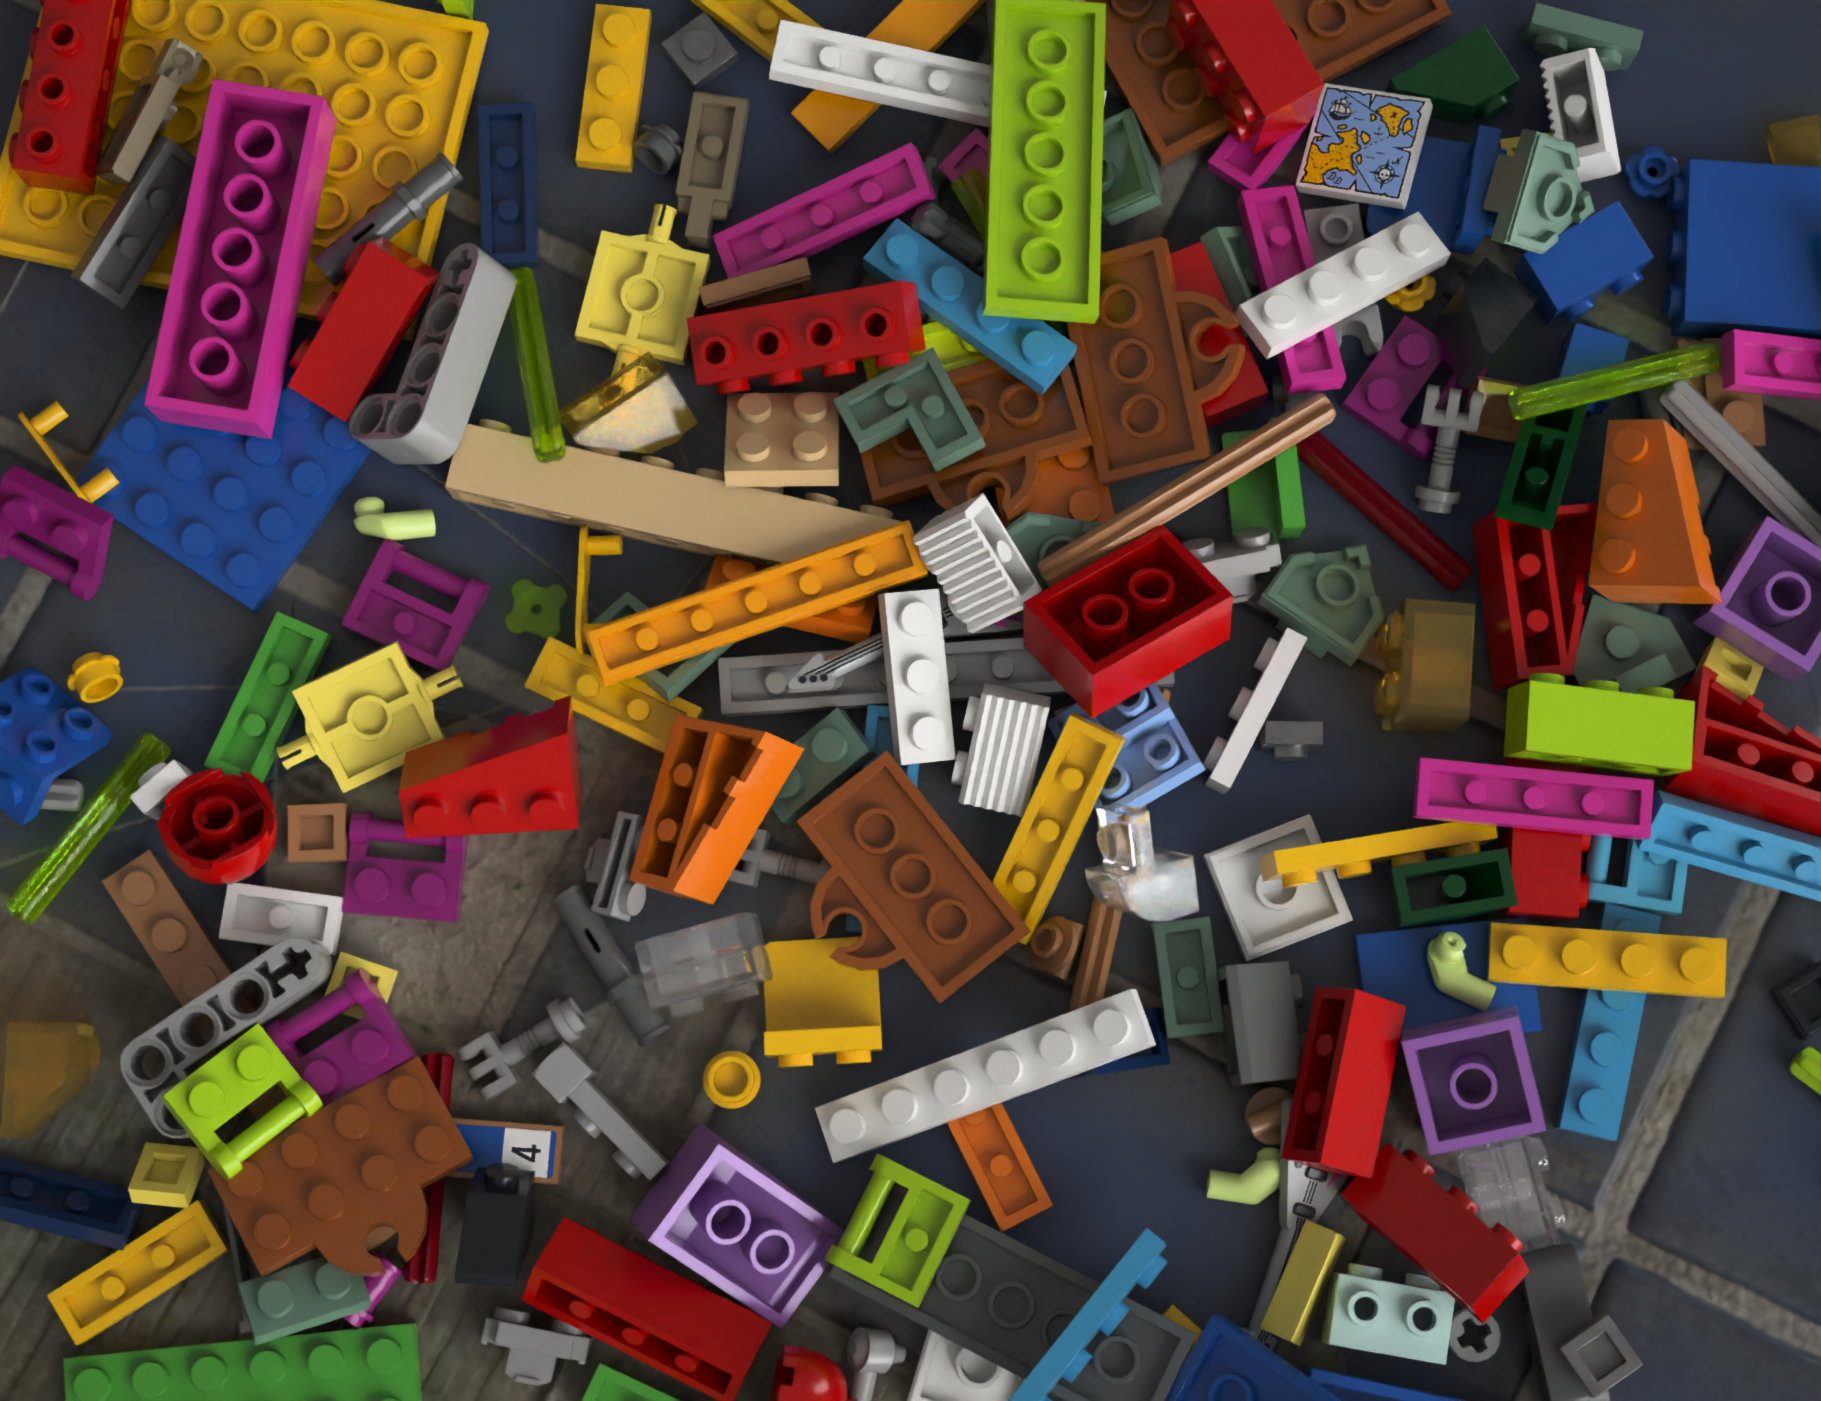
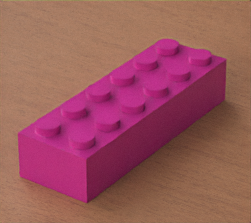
[144,79,337,439]

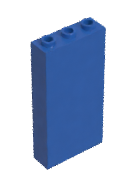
[1663,159,1821,340]

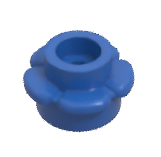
[1624,146,1680,200]

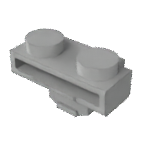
[1182,527,1282,604]
[584,811,646,922]
[481,1306,592,1386]

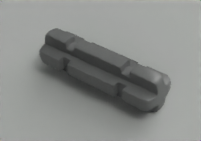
[910,202,985,275]

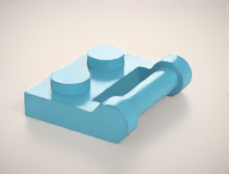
[1584,794,1688,916]

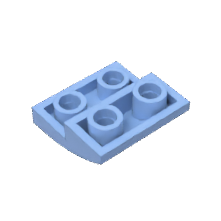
[1047,682,1206,827]

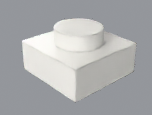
[130,759,193,820]

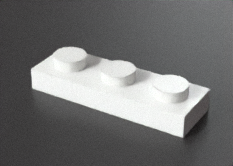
[878,589,956,765]
[1203,627,1307,795]

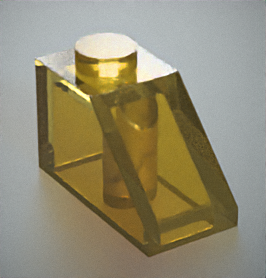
[556,351,698,454]
[0,1021,100,1139]

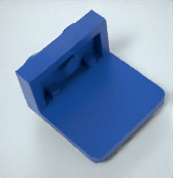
[1365,125,1507,255]
[0,668,112,826]

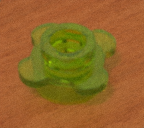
[505,579,567,640]

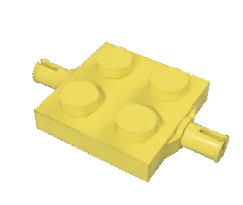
[575,204,711,391]
[276,640,464,793]

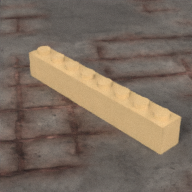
[445,419,902,594]

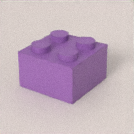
[1692,516,1821,683]
[1401,1005,1546,1156]

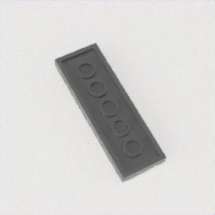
[828,1183,1197,1401]

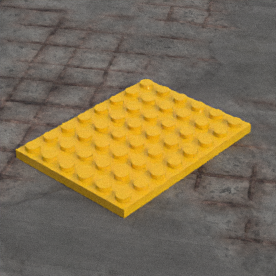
[0,0,489,341]

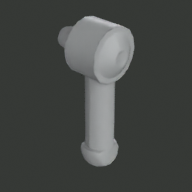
[847,1327,906,1401]

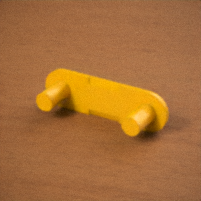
[18,400,120,505]
[575,525,623,655]

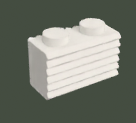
[1539,48,1621,183]
[913,493,1042,633]
[951,683,1051,817]

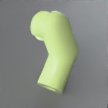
[353,497,436,540]
[1427,931,1496,1012]
[1206,1147,1280,1205]

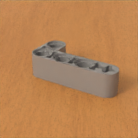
[348,243,516,465]
[120,937,332,1138]

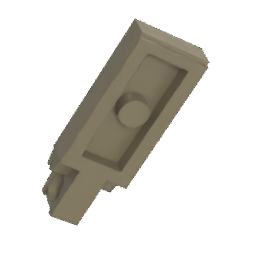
[94,38,203,184]
[675,91,750,249]

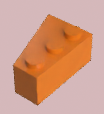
[1588,419,1723,604]
[629,715,804,905]

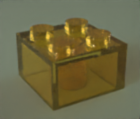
[1374,598,1476,735]

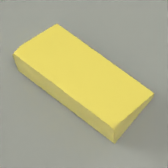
[1260,1219,1346,1347]

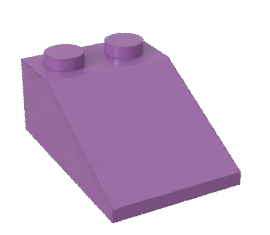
[631,1123,845,1329]

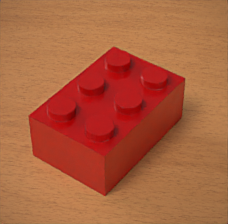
[1166,0,1325,155]
[1023,524,1233,719]

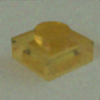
[1764,113,1821,167]

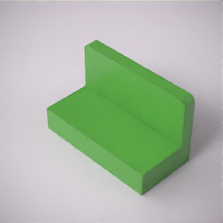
[1221,417,1306,541]

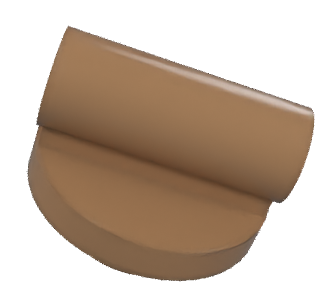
[1030,916,1087,981]
[1244,1087,1294,1145]

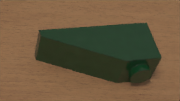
[1494,390,1588,531]

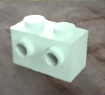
[1321,1263,1455,1365]

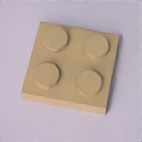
[724,392,839,487]

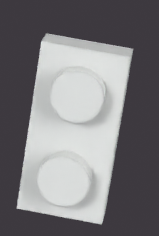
[218,883,343,955]

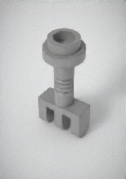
[1414,384,1485,514]
[728,828,831,888]
[457,997,588,1102]

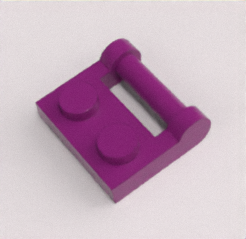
[1340,315,1488,461]
[0,465,114,601]
[341,538,490,672]
[342,810,468,923]
[263,967,417,1109]

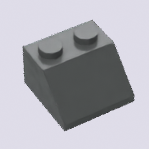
[1217,961,1307,1087]

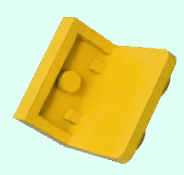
[762,937,883,1068]

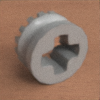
[1448,1308,1501,1362]

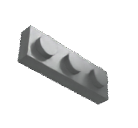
[70,135,196,310]

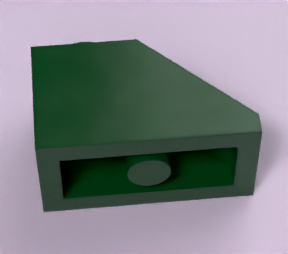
[1385,25,1520,125]
[1386,848,1518,930]

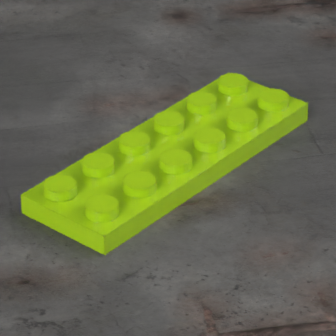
[982,0,1106,324]

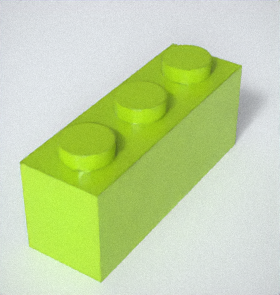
[1504,673,1695,777]

